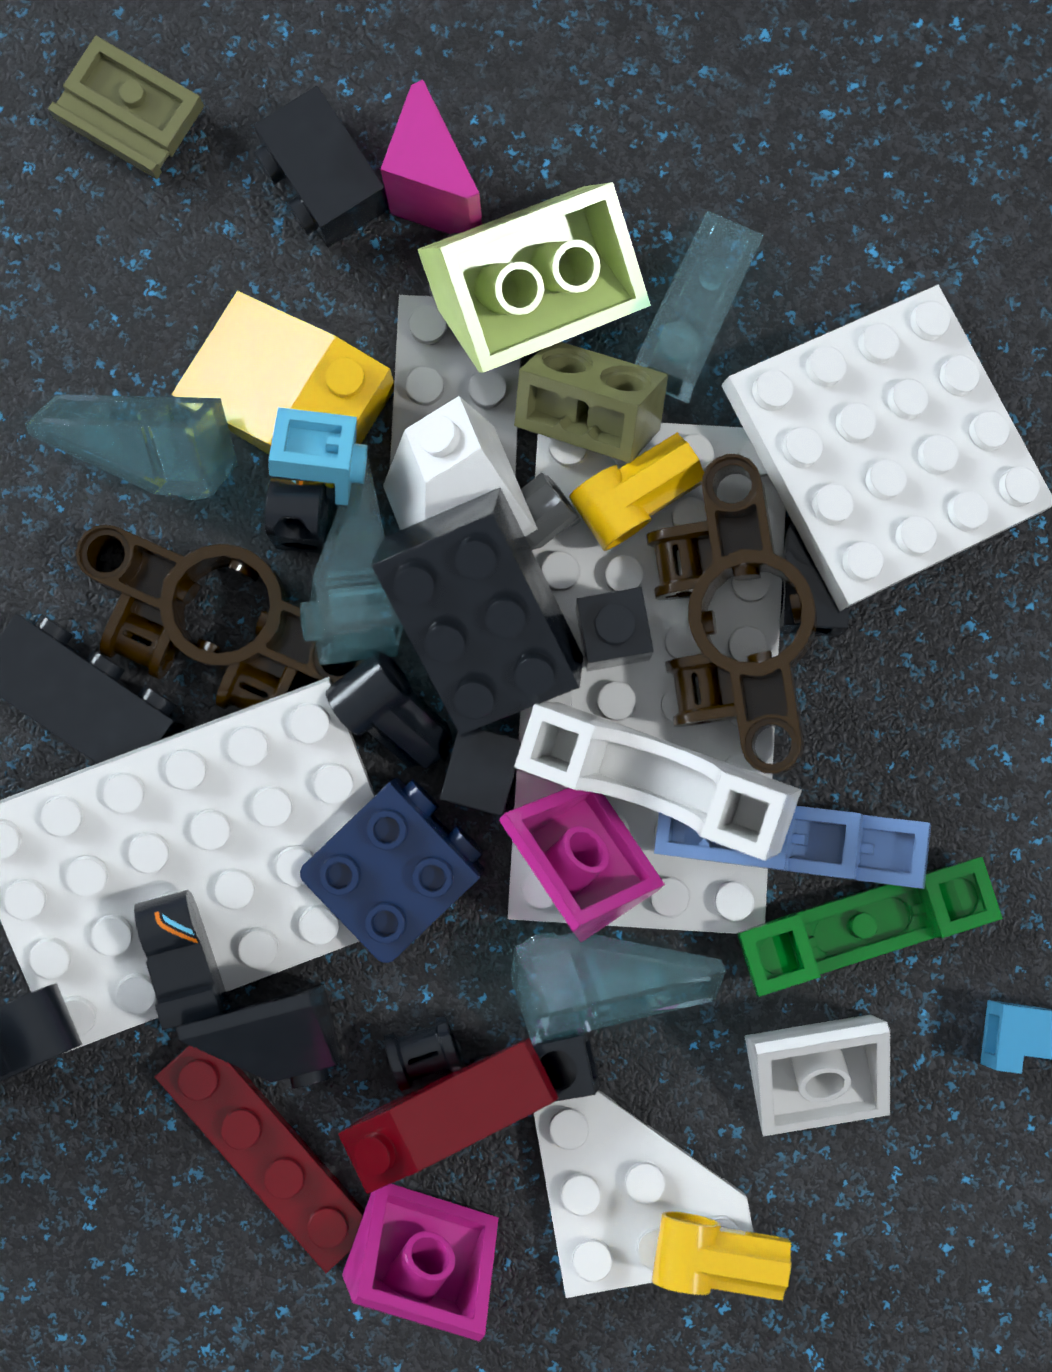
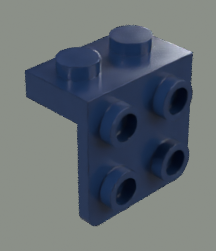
[300,777,485,963]

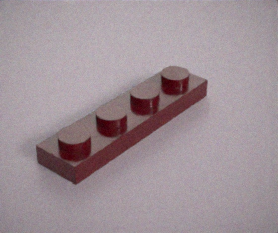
[155,1045,365,1273]

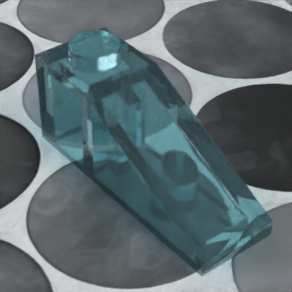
[635,211,764,404]
[25,394,238,500]
[300,459,403,665]
[510,932,726,1044]

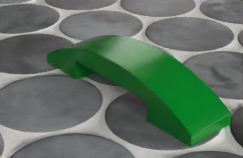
[737,857,1003,997]

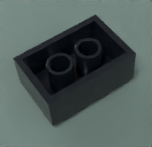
[371,487,584,735]

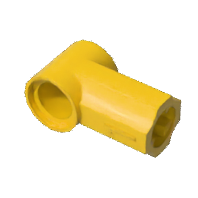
[569,432,704,551]
[651,1211,791,1301]

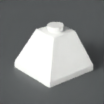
[383,396,537,536]

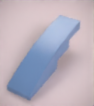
[654,806,931,889]

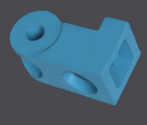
[980,1000,1052,1074]

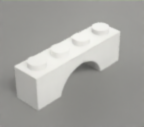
[514,702,802,861]

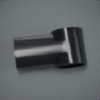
[326,650,452,769]

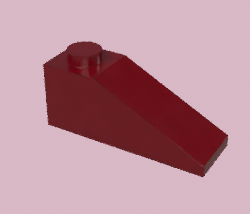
[338,1038,559,1194]

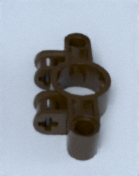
[646,454,817,775]
[76,524,371,710]

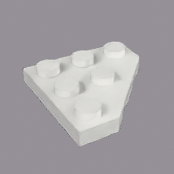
[534,1090,753,1298]

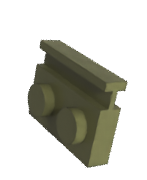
[48,35,204,179]

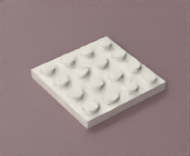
[721,285,1052,611]

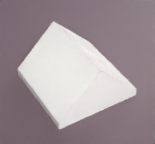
[745,1014,890,1136]

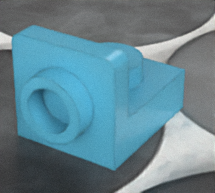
[269,407,368,506]

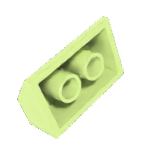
[417,182,651,373]

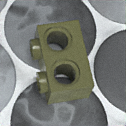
[514,342,668,463]

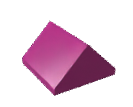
[380,80,482,234]
[499,788,665,942]
[342,1184,499,1341]

